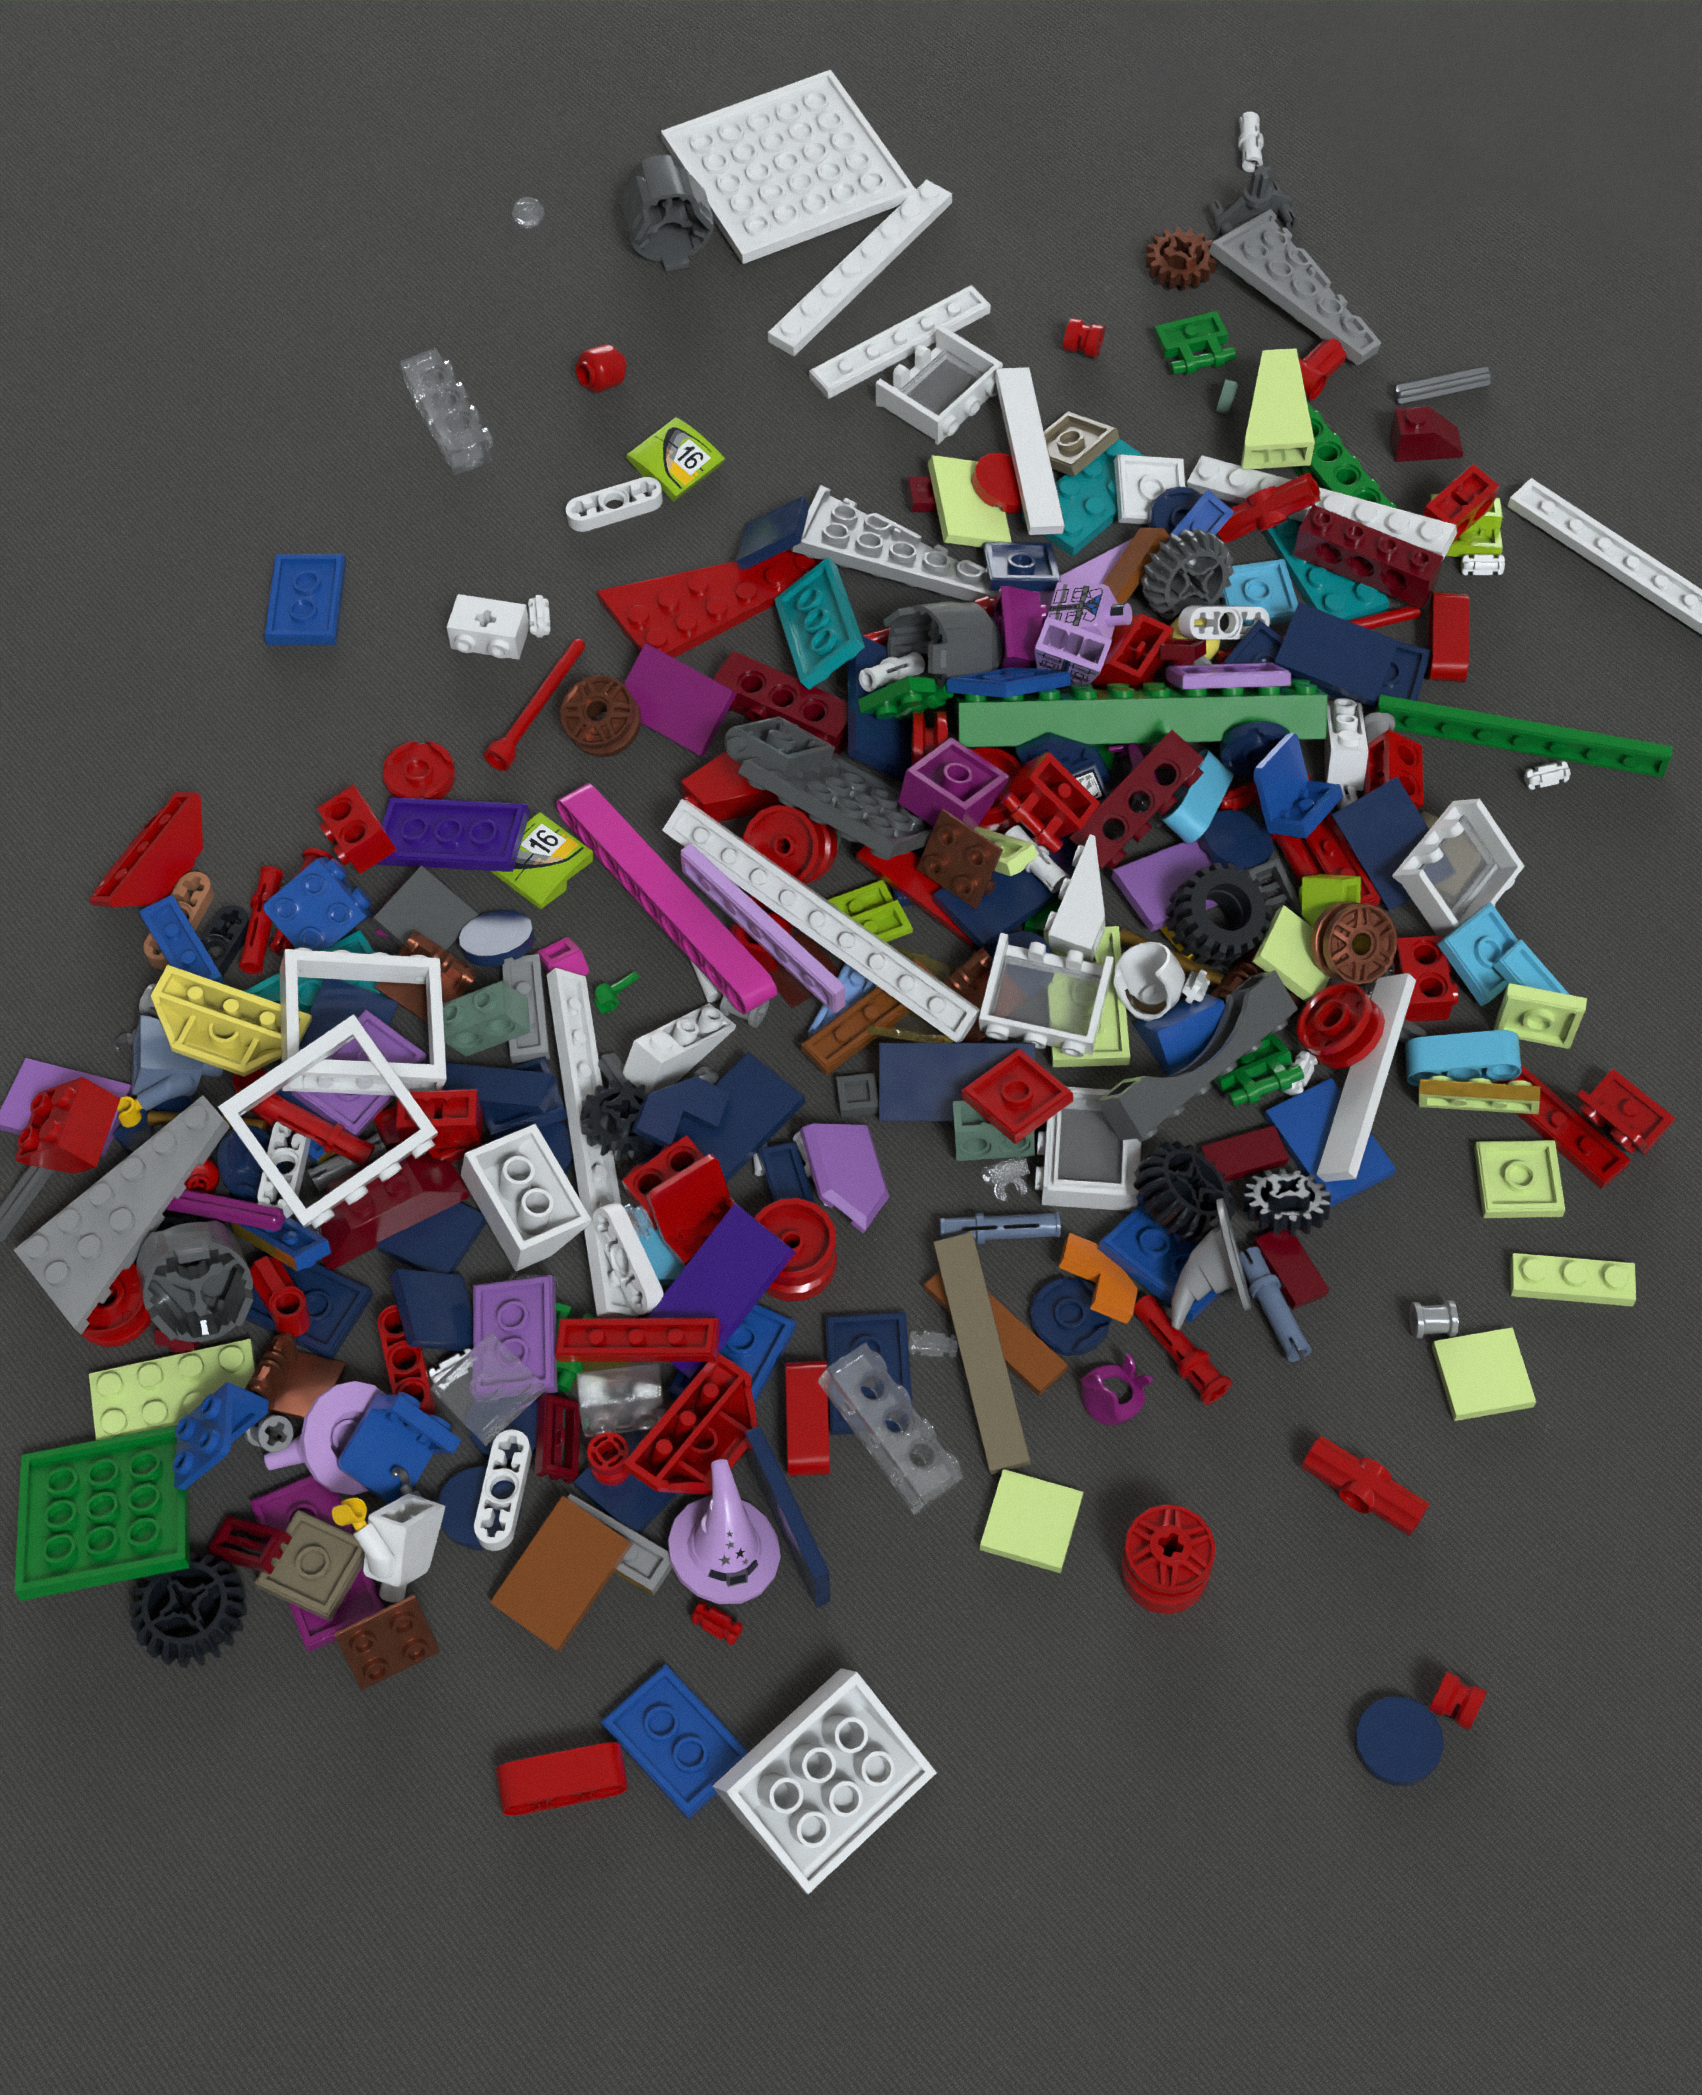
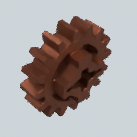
[1146,227,1217,290]

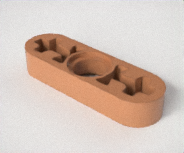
[143,872,214,970]

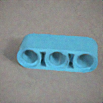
[1161,749,1234,844]
[1405,1030,1522,1087]

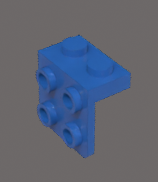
[1253,733,1343,838]
[264,856,374,951]
[172,1382,269,1491]
[337,1392,461,1504]

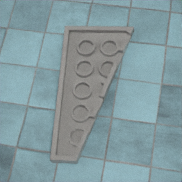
[1208,209,1382,365]
[793,485,999,602]
[14,1095,230,1335]

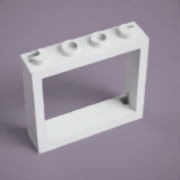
[280,948,447,1096]
[218,1014,438,1229]

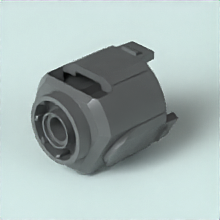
[620,155,714,272]
[883,601,1002,686]
[136,1221,254,1342]

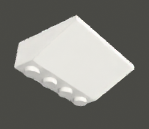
[712,1668,937,1894]

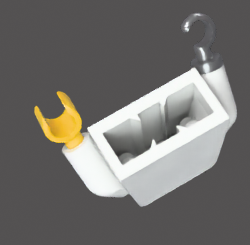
[332,1467,445,1602]

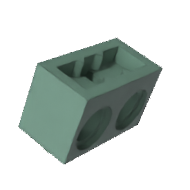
[443,981,530,1057]
[952,1101,1035,1161]

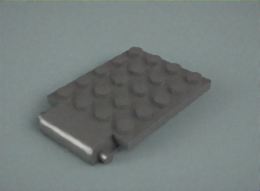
[724,716,934,860]

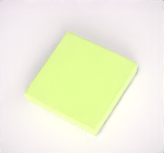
[1252,905,1330,1003]
[1494,983,1587,1049]
[1474,1140,1565,1218]
[1432,1327,1536,1421]
[980,1469,1083,1573]

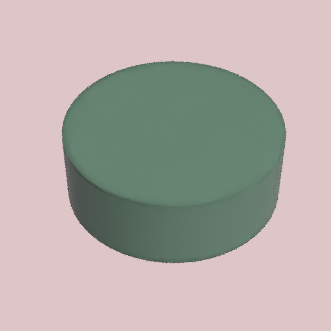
[1215,379,1238,415]

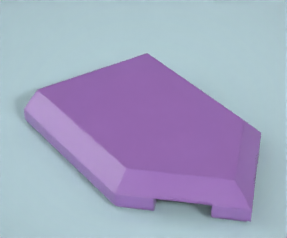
[800,1123,890,1233]

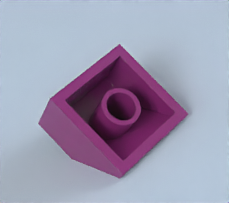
[993,586,1048,669]
[898,737,1010,829]

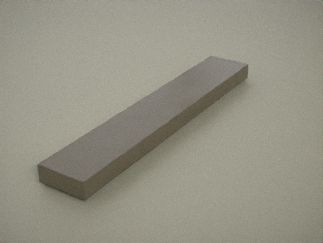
[934,1232,1031,1475]

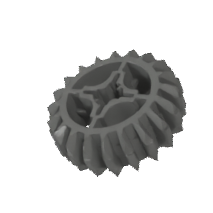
[1141,528,1235,620]

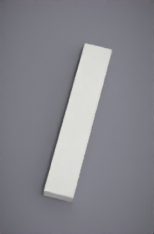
[809,285,991,399]
[995,367,1064,535]
[1317,973,1416,1182]

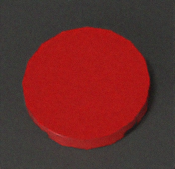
[971,453,1023,513]
[383,741,456,800]

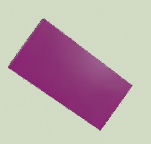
[250,1475,384,1652]

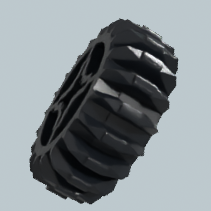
[1133,1141,1236,1245]
[130,1551,248,1668]

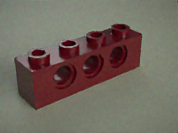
[1294,504,1444,608]
[713,650,848,755]
[1068,729,1205,872]

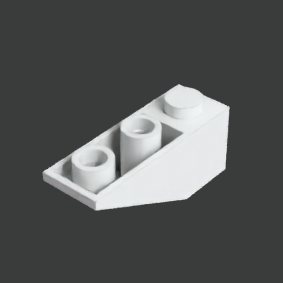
[1324,698,1368,791]
[1044,834,1106,962]
[623,1003,736,1095]

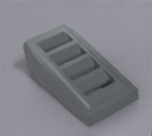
[1247,857,1310,925]

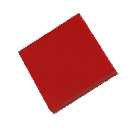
[961,1048,1073,1144]

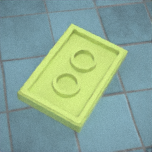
[928,455,1012,547]

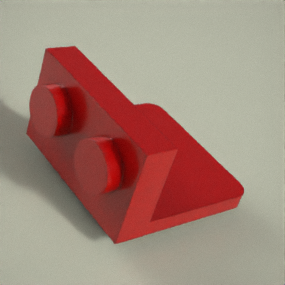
[1576,1069,1676,1155]
[647,1154,736,1268]

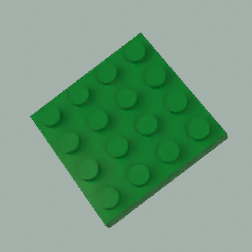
[14,1425,190,1601]

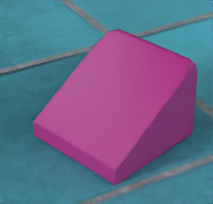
[535,937,589,976]

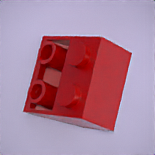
[1091,614,1174,690]
[15,1077,121,1174]

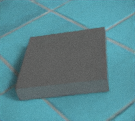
[372,865,478,951]

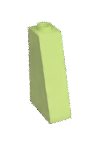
[1241,348,1315,470]

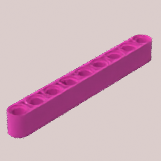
[556,783,777,1015]

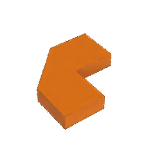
[1058,1233,1138,1324]

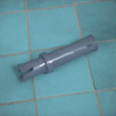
[939,1212,1061,1245]
[1239,1247,1312,1362]

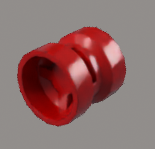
[1063,318,1105,358]
[587,1432,630,1486]
[1428,1671,1487,1731]

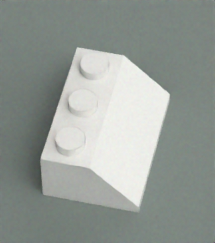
[461,1124,592,1271]

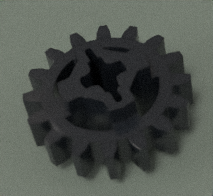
[580,1079,658,1161]
[1243,1168,1331,1236]

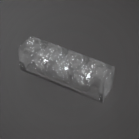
[399,348,494,476]
[817,1342,964,1516]

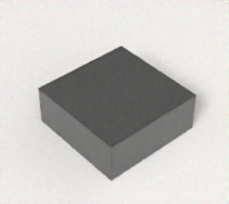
[836,1073,879,1118]

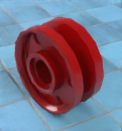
[911,711,948,766]
[1296,982,1385,1069]
[79,1263,151,1348]

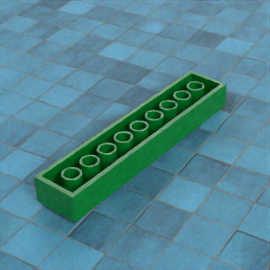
[953,679,1327,747]

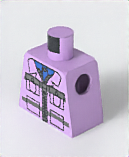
[1048,582,1132,639]
[1034,616,1112,685]

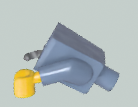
[112,1015,223,1128]

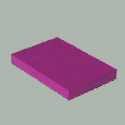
[624,643,737,757]

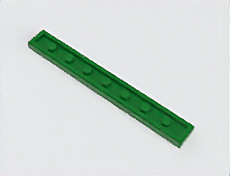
[1376,695,1673,778]

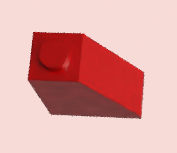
[681,752,785,822]

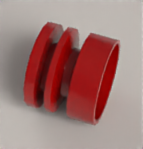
[1120,1504,1216,1615]

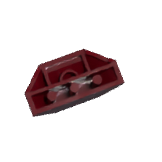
[314,1151,470,1271]

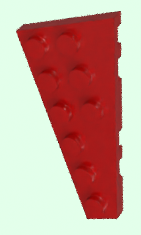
[597,549,823,658]

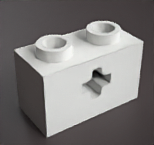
[447,594,530,660]

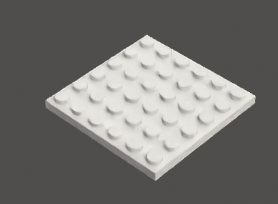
[661,70,916,264]

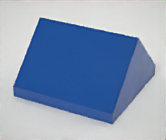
[1134,993,1225,1076]

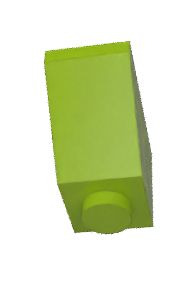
[1299,874,1361,948]

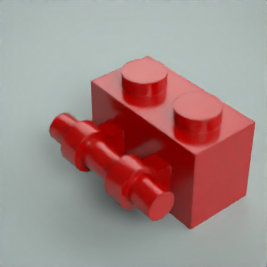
[1001,752,1100,854]

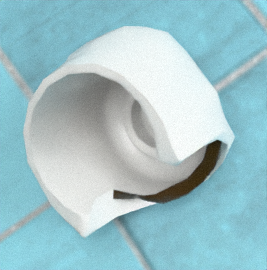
[1113,942,1185,1021]

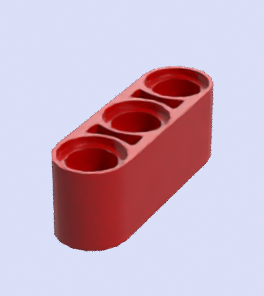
[1428,592,1469,683]
[378,1305,436,1416]
[785,1361,830,1476]
[496,1743,628,1816]

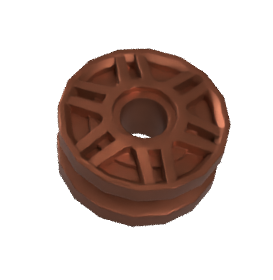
[560,675,642,758]
[1310,901,1397,984]

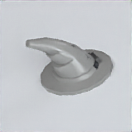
[1171,1198,1251,1330]

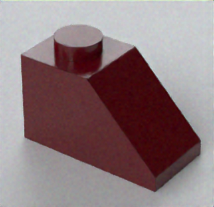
[1389,406,1463,462]

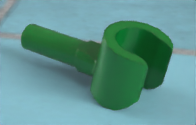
[594,971,639,1014]

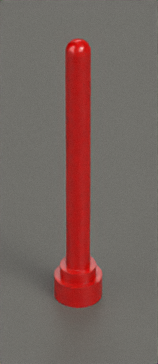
[484,639,585,771]

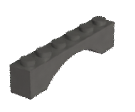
[1097,970,1298,1142]

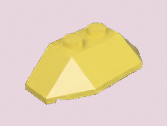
[151,965,312,1077]

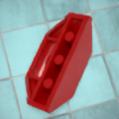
[88,792,203,907]
[622,1352,758,1495]

